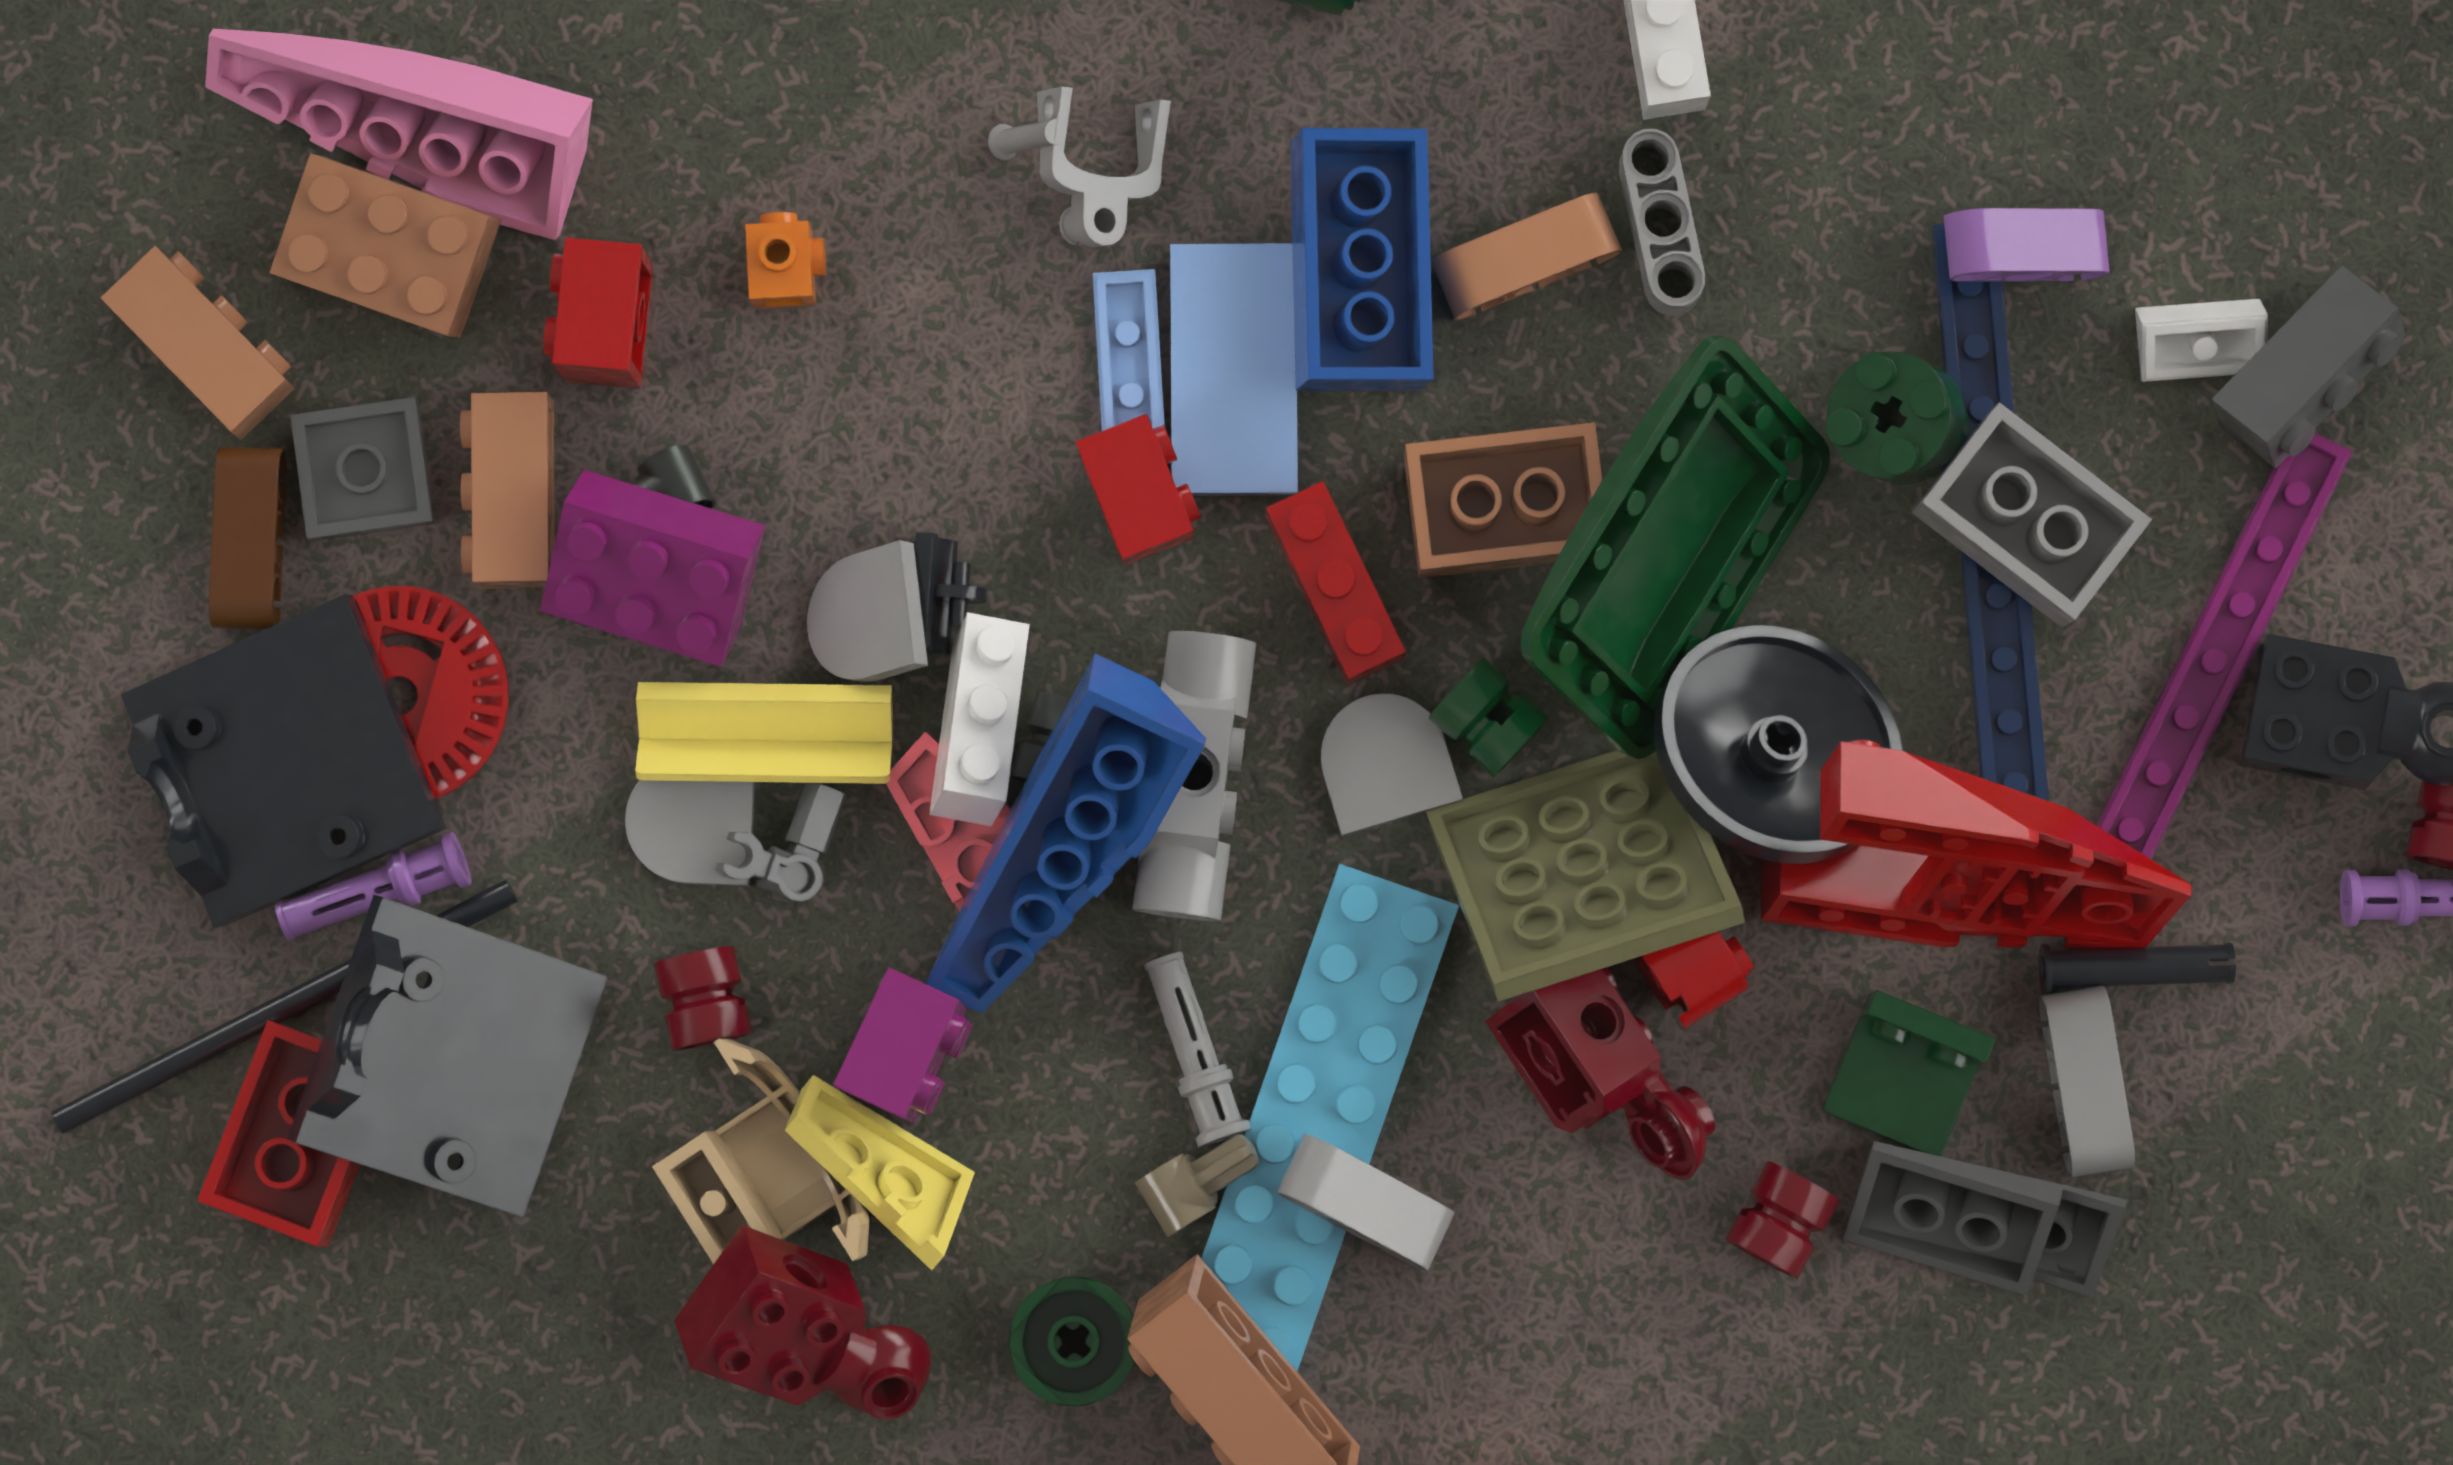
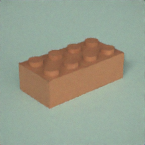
[1127,1254,1360,1465]

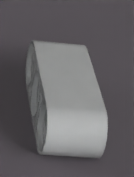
[1619,129,1705,316]
[2039,986,2135,1178]
[1277,1134,1455,1271]

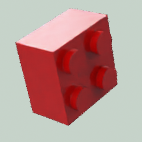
[543,237,653,389]

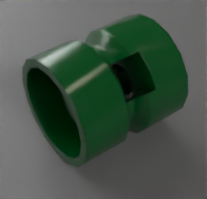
[1429,658,1550,778]

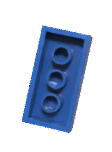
[1290,128,1433,391]

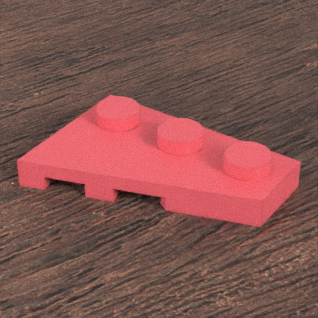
[886,731,1012,912]

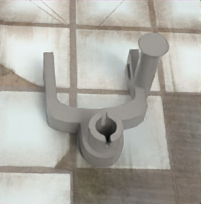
[988,86,1171,248]

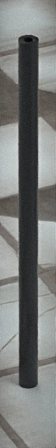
[52,879,518,1134]

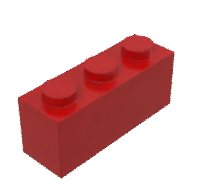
[1266,481,1406,686]

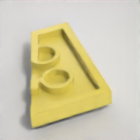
[785,1075,975,1270]

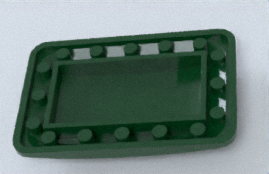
[1520,335,1830,759]

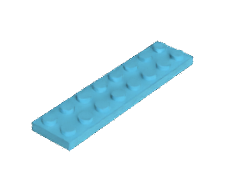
[1201,864,1459,1371]

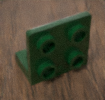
[1823,990,1996,1156]

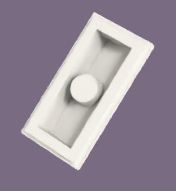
[2135,299,2268,382]

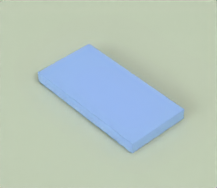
[1170,243,1298,496]

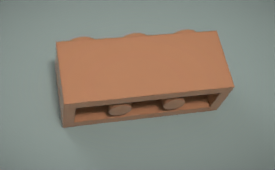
[100,246,295,440]
[460,392,555,589]

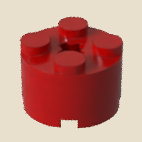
[1632,931,1754,1030]

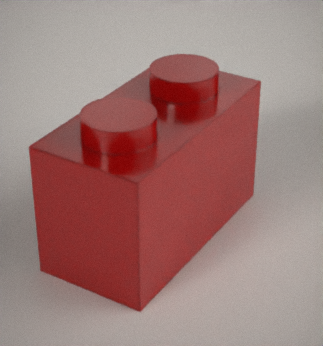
[1076,414,1201,566]

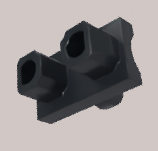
[910,532,987,654]

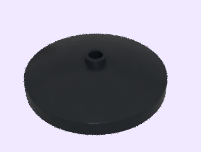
[1654,625,1902,864]

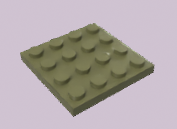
[1426,750,1745,1002]

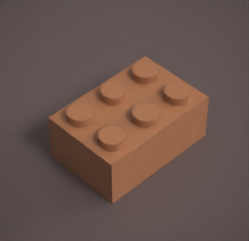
[269,153,502,338]
[1403,422,1602,579]

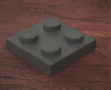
[290,397,435,542]

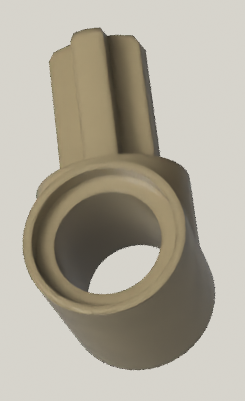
[1135,1134,1259,1238]

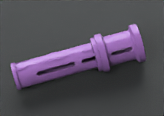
[275,832,472,941]
[2340,869,2453,926]

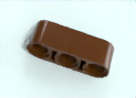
[209,446,287,629]

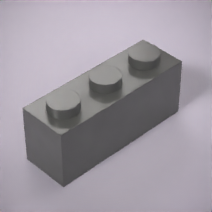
[2212,265,2406,469]

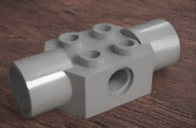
[1132,631,1257,922]

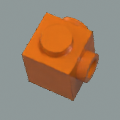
[745,212,826,309]

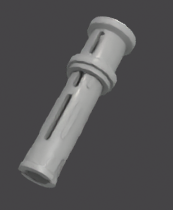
[1144,952,1251,1148]

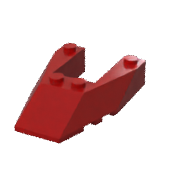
[1761,740,2191,948]

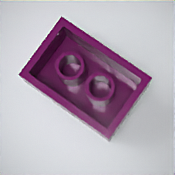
[540,470,766,667]
[833,967,973,1124]

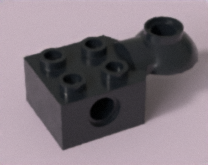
[2239,634,2453,790]

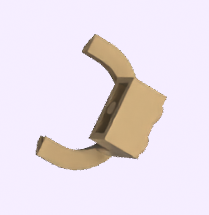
[652,1039,869,1264]

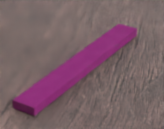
[2096,433,2353,860]

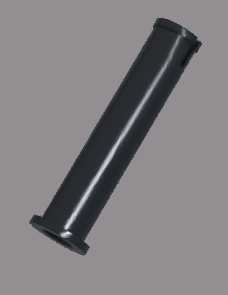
[2038,942,2236,995]

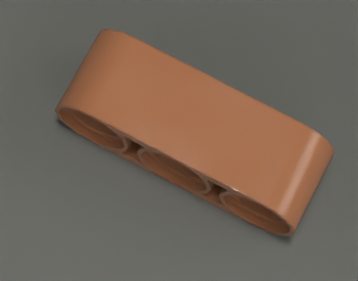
[1431,192,1622,320]

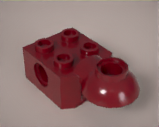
[1485,967,1715,1180]
[674,1225,931,1420]

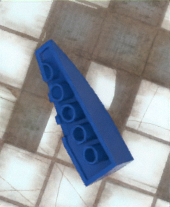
[925,654,1206,1013]

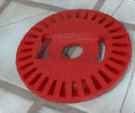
[353,586,509,800]

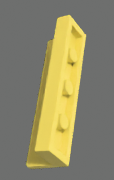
[635,682,894,784]

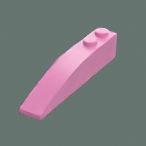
[205,29,593,241]

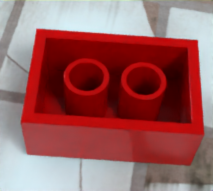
[197,1020,361,1247]

